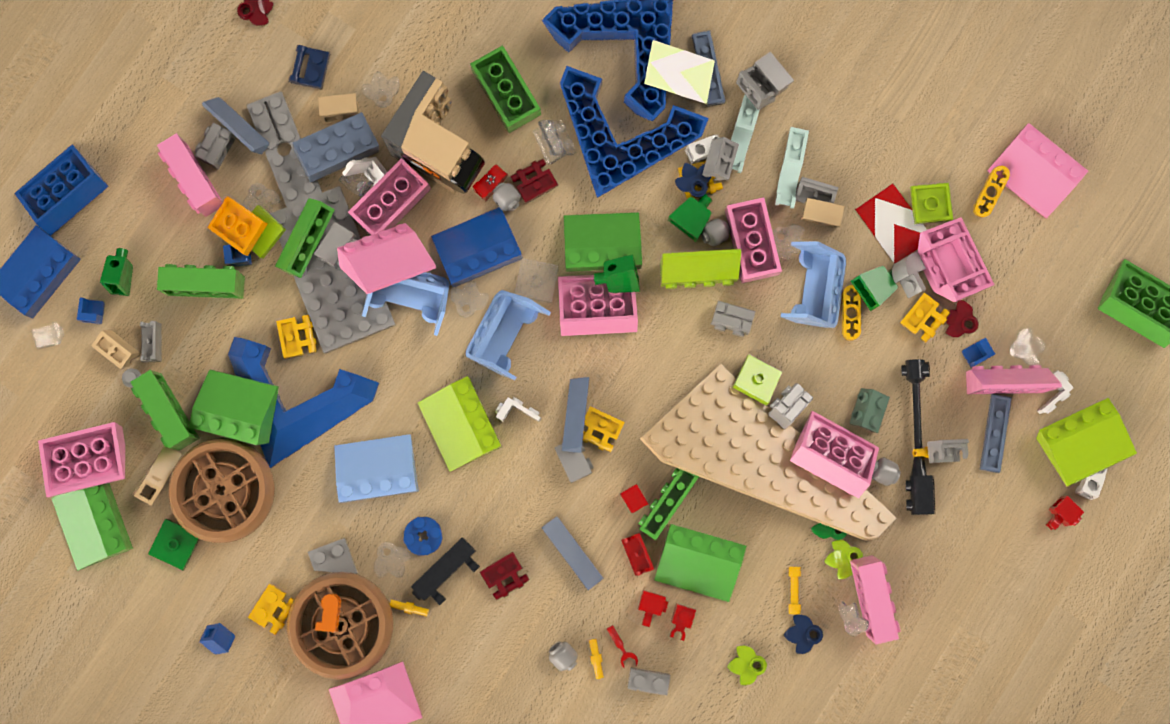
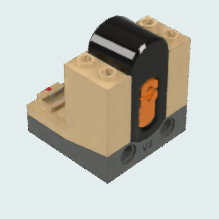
[381,71,485,194]

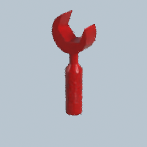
[607,625,638,669]

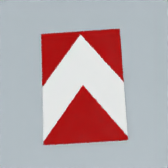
[855,184,927,264]

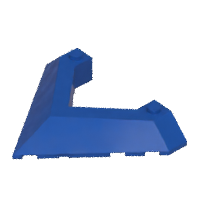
[542,0,673,121]
[560,66,709,198]
[228,337,379,469]

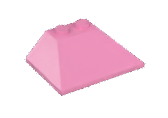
[918,217,994,302]
[329,662,423,724]

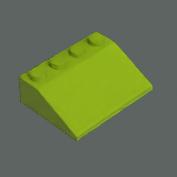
[660,249,741,289]
[418,376,502,472]
[1036,398,1137,487]

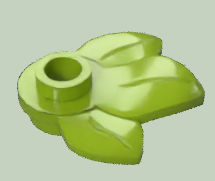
[824,540,863,579]
[727,645,767,685]

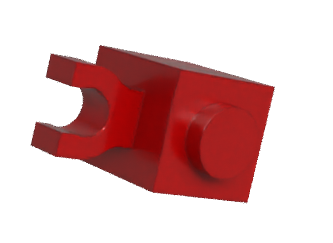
[1045,496,1085,530]
[638,590,669,627]
[670,603,696,641]

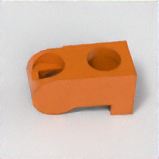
[315,593,341,632]

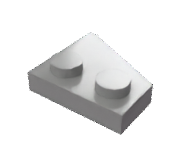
[308,538,358,574]

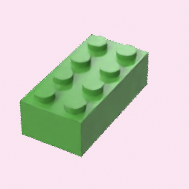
[470,45,541,133]
[157,264,245,299]
[130,370,200,451]

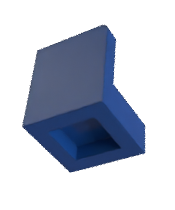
[223,245,252,267]
[77,297,105,324]
[962,338,995,367]
[199,623,235,655]

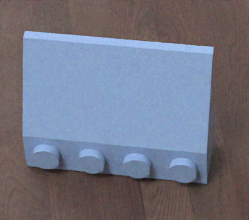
[334,434,419,503]

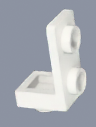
[342,157,387,186]
[1037,370,1074,414]
[495,397,541,422]

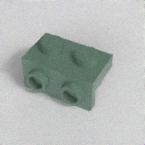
[850,388,890,433]

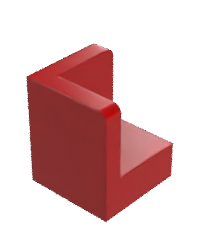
[620,484,648,513]

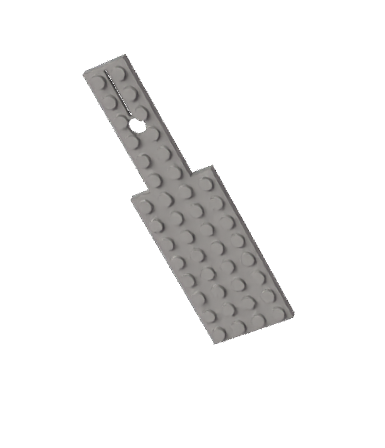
[246,91,396,354]

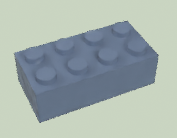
[293,112,379,183]

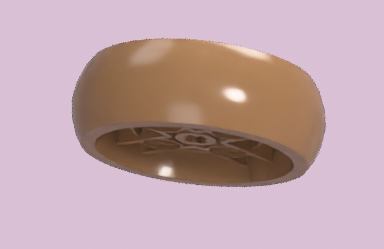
[168,438,275,543]
[287,572,393,679]

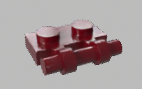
[510,159,558,204]
[480,552,530,600]

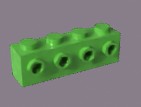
[275,198,335,278]
[638,468,699,540]

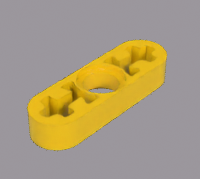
[973,166,1010,217]
[842,285,861,341]

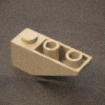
[133,446,182,506]

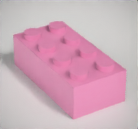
[157,133,223,217]
[348,158,431,236]
[725,198,782,283]
[850,555,900,644]

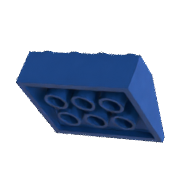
[14,144,108,236]
[431,207,523,288]
[0,225,81,319]

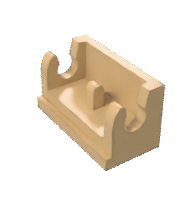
[318,93,359,125]
[801,198,845,228]
[91,330,140,369]

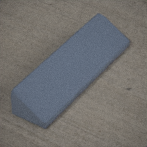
[202,97,269,154]
[562,377,589,453]
[542,516,604,590]

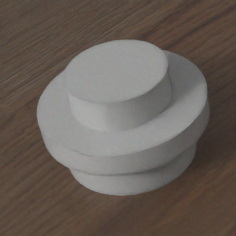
[122,368,141,388]

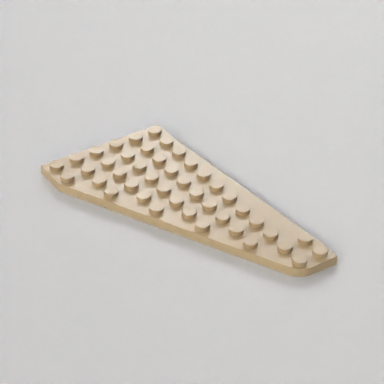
[640,364,896,540]

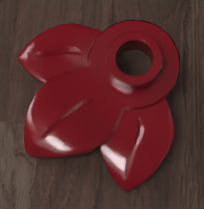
[237,0,274,26]
[945,300,979,337]

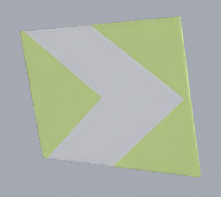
[644,40,715,104]

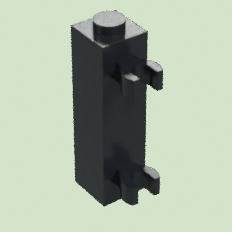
[411,537,480,605]

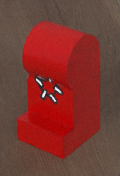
[472,164,508,202]

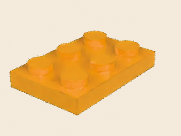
[207,196,268,256]

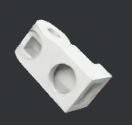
[685,135,719,164]
[1075,468,1107,500]

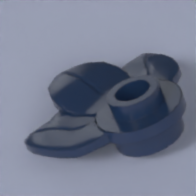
[675,163,711,198]
[784,614,823,654]

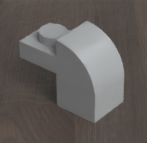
[892,252,926,298]

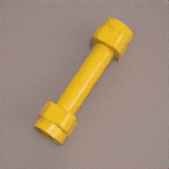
[788,567,801,614]

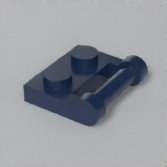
[288,45,331,90]

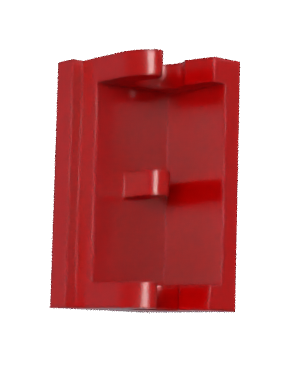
[621,533,654,576]

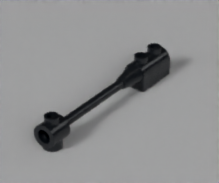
[901,359,936,515]

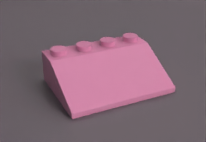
[987,123,1088,218]
[337,223,436,294]
[558,275,638,336]
[966,365,1062,395]
[790,411,879,498]
[38,422,125,497]

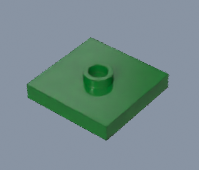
[148,519,199,571]

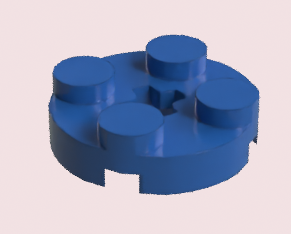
[403,517,443,555]

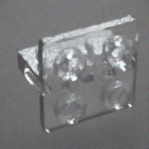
[533,120,576,164]

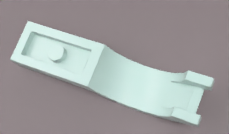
[731,94,760,174]
[775,127,809,209]

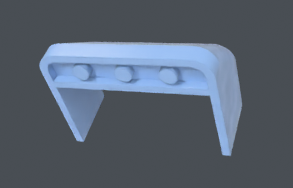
[781,241,846,328]
[362,272,449,336]
[466,290,551,381]

